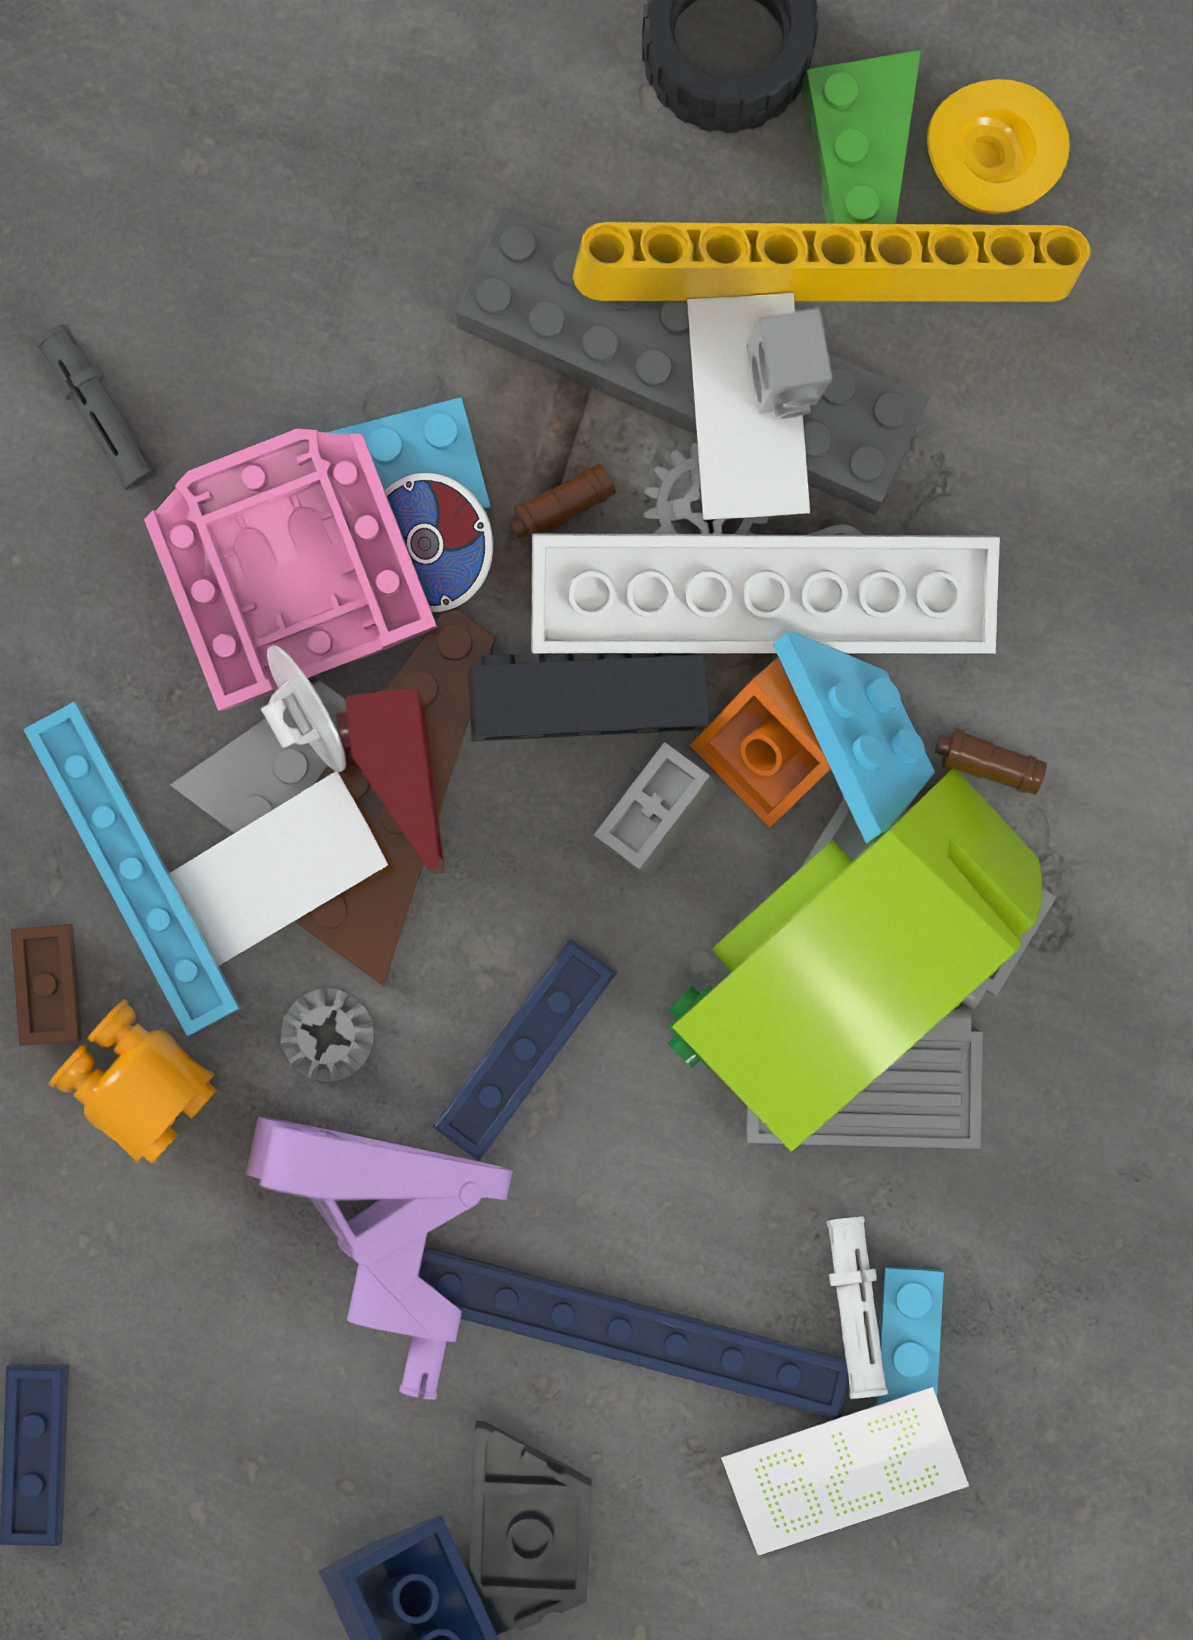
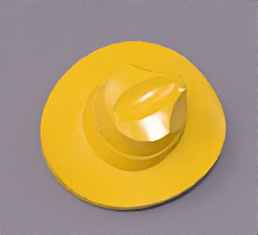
[927,79,1070,214]

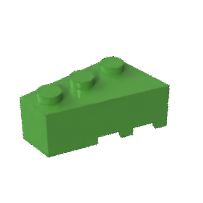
[802,50,921,224]

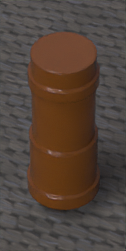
[509,463,616,541]
[935,728,1047,795]

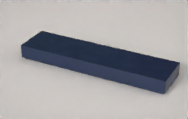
[432,938,617,1161]

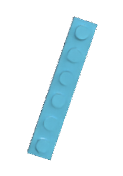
[23,701,242,1037]

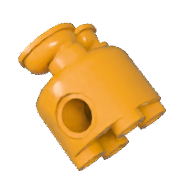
[48,999,217,1164]

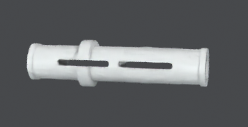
[826,1216,888,1399]

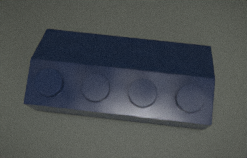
[319,1516,499,1640]

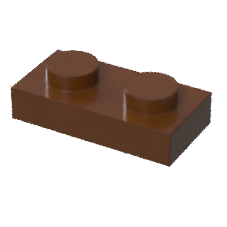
[11,924,82,1046]

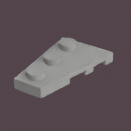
[170,681,346,833]

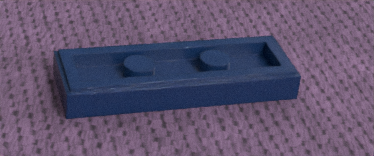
[0,1363,69,1546]

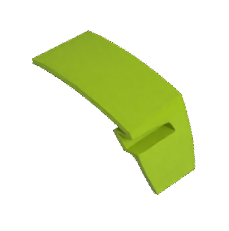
[672,769,1042,1152]

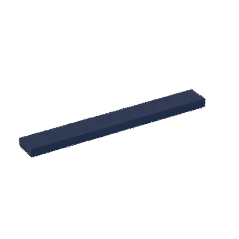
[418,1246,849,1419]

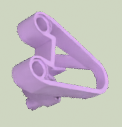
[246,1116,513,1400]

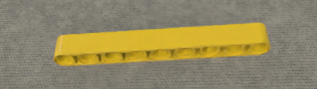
[573,222,1090,302]

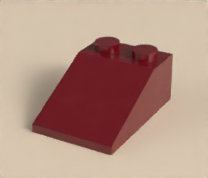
[336,687,445,874]

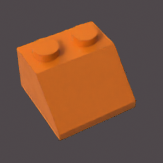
[689,657,831,828]

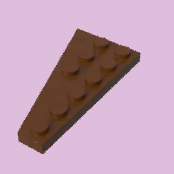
[295,608,496,986]

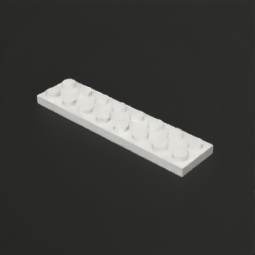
[531,534,1000,653]

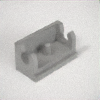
[594,742,719,880]

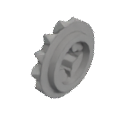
[280,988,374,1082]

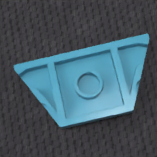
[773,632,935,844]

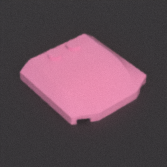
[144,429,438,712]

